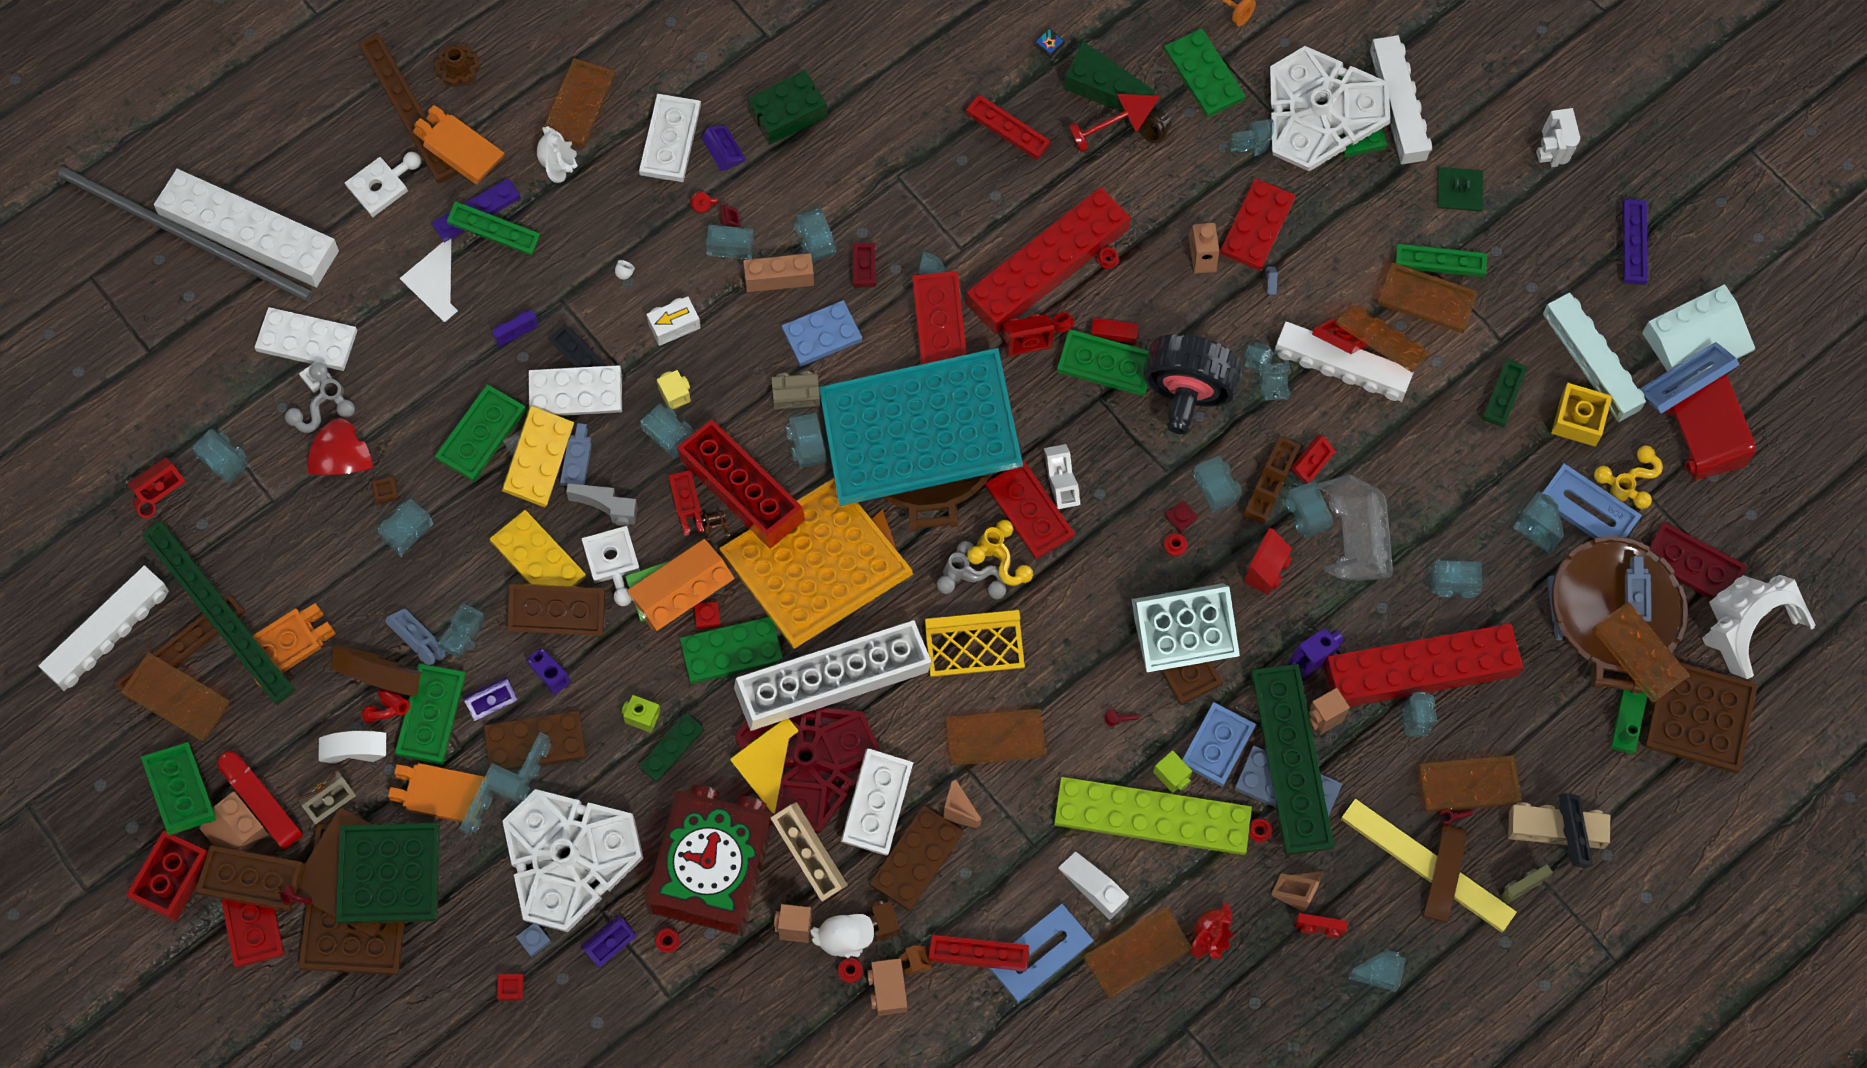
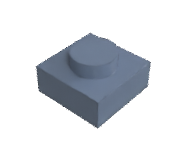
[516,923,551,958]

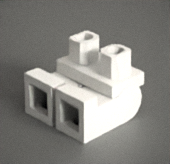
[1536,108,1580,167]

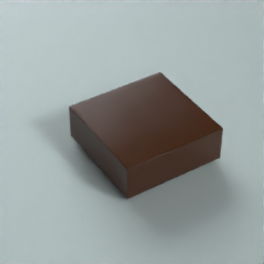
[371,476,399,505]

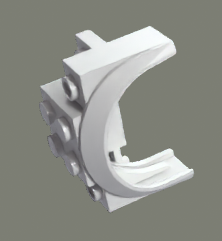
[1702,575,1815,679]

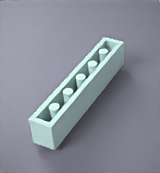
[1543,293,1646,422]

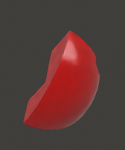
[308,418,373,475]

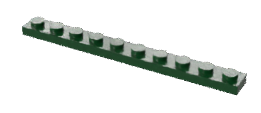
[142,520,296,706]

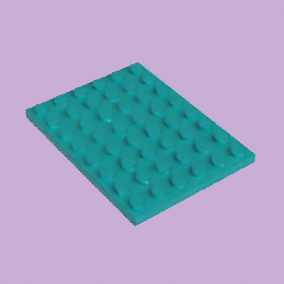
[819,348,1023,506]

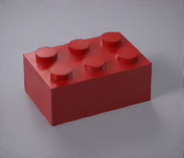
[126,830,208,923]

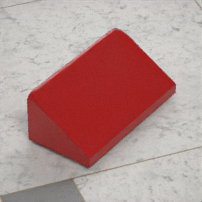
[1091,318,1138,345]

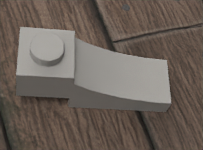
[566,483,638,526]

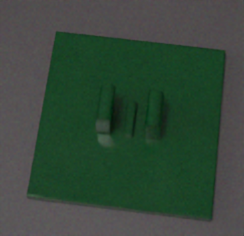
[1438,167,1483,211]

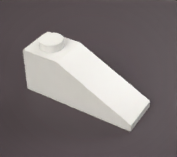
[1058,851,1129,920]

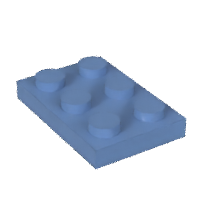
[782,300,862,367]
[1182,702,1256,787]

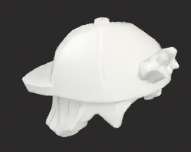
[537,126,578,183]
[810,914,874,958]

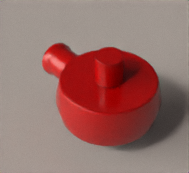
[690,192,718,213]

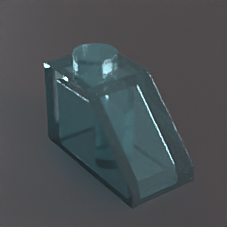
[1348,951,1406,992]

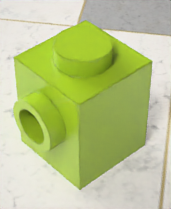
[622,695,661,733]
[1153,750,1192,793]

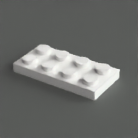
[639,94,701,182]
[254,307,357,371]
[529,365,622,416]
[841,749,913,856]

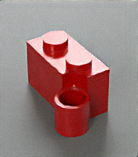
[127,457,186,518]

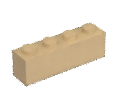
[771,802,848,901]
[1508,803,1610,849]

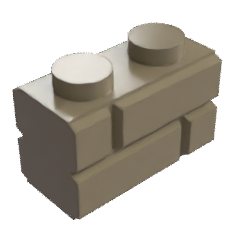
[772,371,820,410]

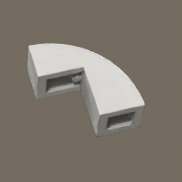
[1044,444,1080,509]
[319,731,386,764]

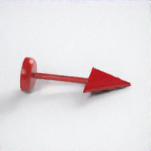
[1068,94,1160,153]

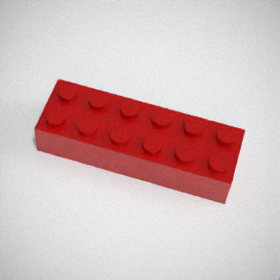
[676,419,805,549]

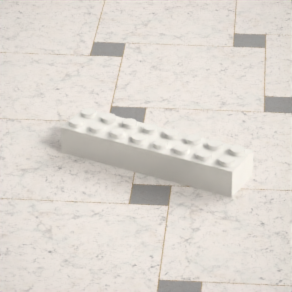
[154,169,339,288]
[734,620,932,731]

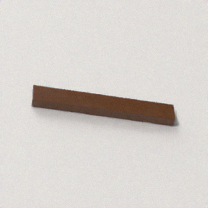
[114,594,245,703]

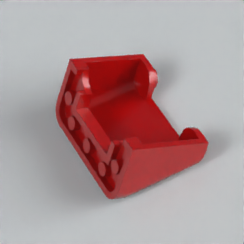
[1664,374,1756,481]

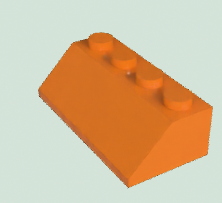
[626,539,735,631]

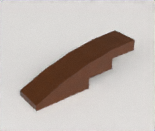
[1243,436,1301,525]
[331,645,421,697]

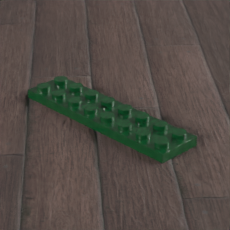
[1251,664,1334,856]

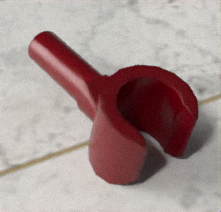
[1104,709,1139,727]
[1440,810,1473,826]
[278,885,312,905]

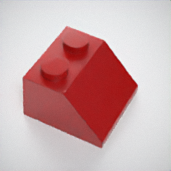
[1002,314,1055,357]
[1244,528,1293,595]

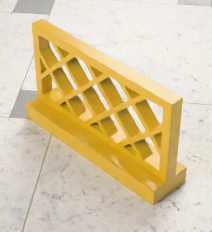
[924,610,1025,677]

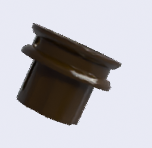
[1139,112,1172,143]

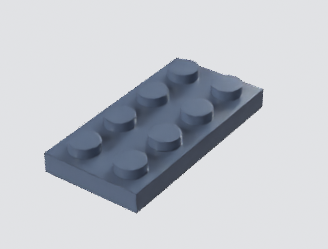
[1235,745,1342,816]

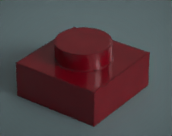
[1165,501,1198,534]

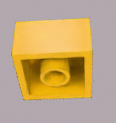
[1551,383,1612,447]

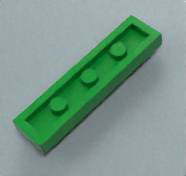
[447,201,540,256]
[1395,244,1487,277]

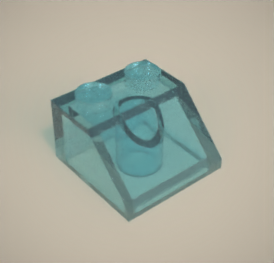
[1513,491,1564,555]

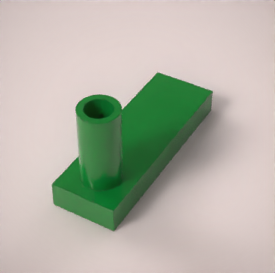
[1610,685,1649,755]

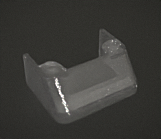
[1318,474,1393,580]

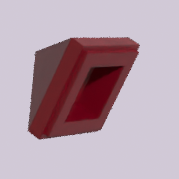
[720,204,742,230]

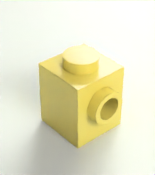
[657,370,691,411]

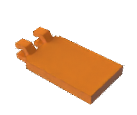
[413,105,505,185]
[253,603,336,687]
[388,763,490,826]

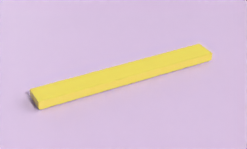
[1341,799,1517,933]

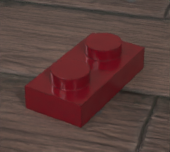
[853,243,876,288]

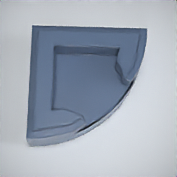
[1266,267,1278,294]

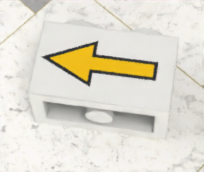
[647,297,700,346]

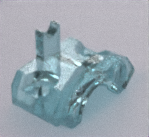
[1259,361,1290,400]

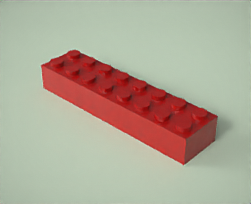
[966,187,1131,335]
[1324,624,1524,707]

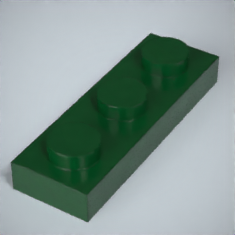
[1482,359,1528,428]
[639,713,705,783]

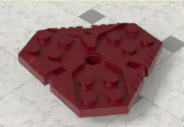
[735,708,881,833]

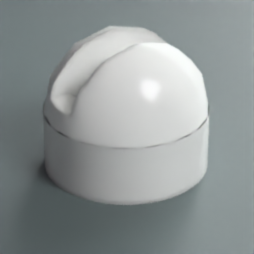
[615,260,635,280]

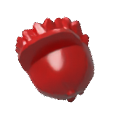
[1191,902,1234,960]

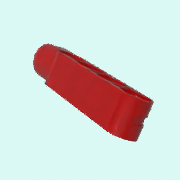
[217,751,303,851]

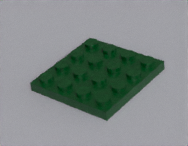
[336,823,440,924]

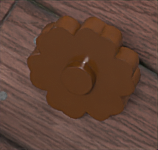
[434,44,480,88]

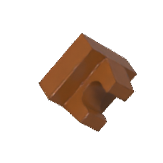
[900,945,933,975]

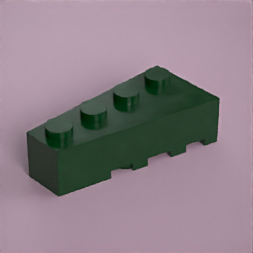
[1064,41,1155,112]

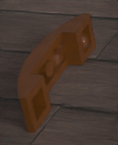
[1423,825,1467,923]

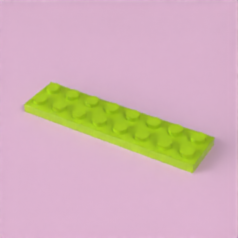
[1054,777,1252,855]

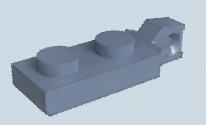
[560,423,592,486]
[1625,556,1651,622]

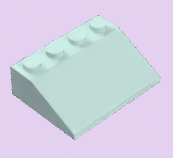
[1642,284,1755,387]
[1132,583,1240,672]

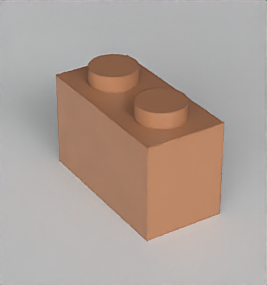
[1308,688,1350,735]
[774,904,812,943]
[867,959,907,1016]

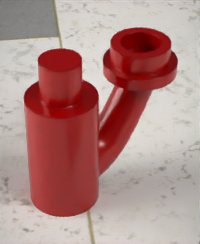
[362,688,410,723]

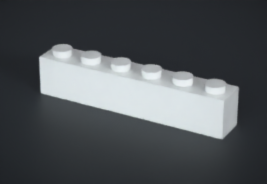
[1370,35,1432,164]
[1274,322,1415,402]
[39,566,169,691]

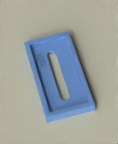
[1640,342,1740,414]
[1537,464,1642,539]
[989,904,1094,1004]

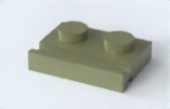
[1501,864,1553,905]

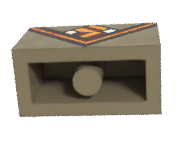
[298,770,356,825]

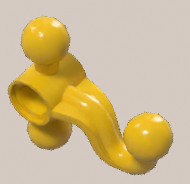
[1594,445,1663,509]
[967,520,1033,586]

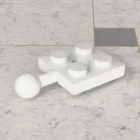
[345,152,421,218]
[582,526,640,606]

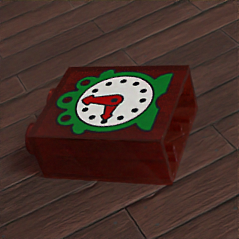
[645,785,773,936]

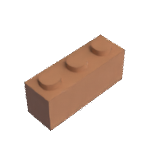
[744,253,814,292]

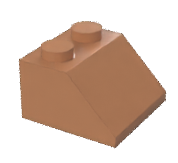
[199,792,269,852]

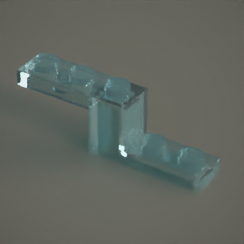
[459,732,552,836]

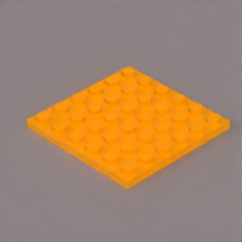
[719,478,913,649]

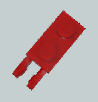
[668,470,704,536]

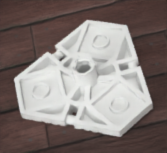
[1270,46,1390,171]
[503,789,644,932]

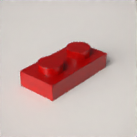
[1291,435,1336,484]
[1295,913,1348,938]

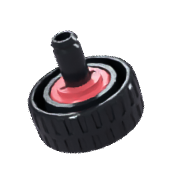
[1143,334,1242,435]

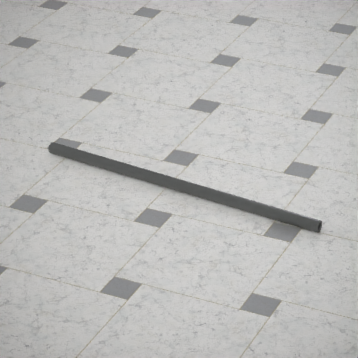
[58,167,313,302]

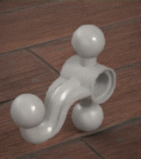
[285,362,355,433]
[937,541,1006,599]

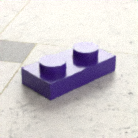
[492,310,538,347]

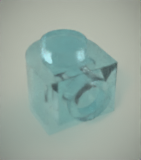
[1243,342,1274,373]

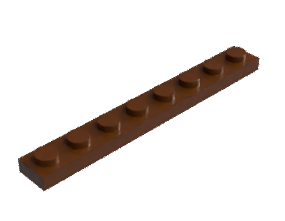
[359,34,457,184]

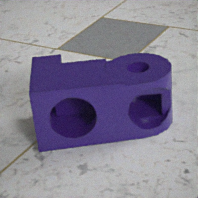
[526,648,571,696]

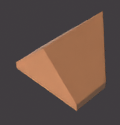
[944,779,981,828]
[1271,871,1325,912]

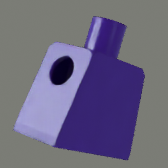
[1288,629,1343,681]

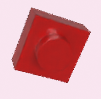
[694,602,721,630]
[497,974,524,1001]

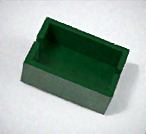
[747,70,827,145]

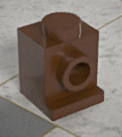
[869,901,900,942]

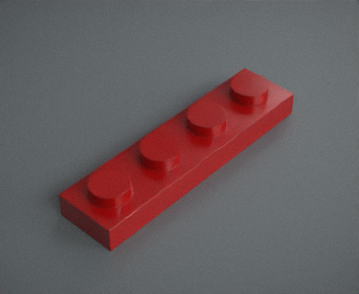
[966,95,1051,161]
[928,935,1030,972]

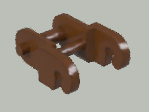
[703,510,730,543]

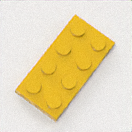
[501,406,574,508]
[490,510,587,586]

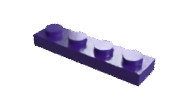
[431,178,521,243]
[1622,199,1648,285]

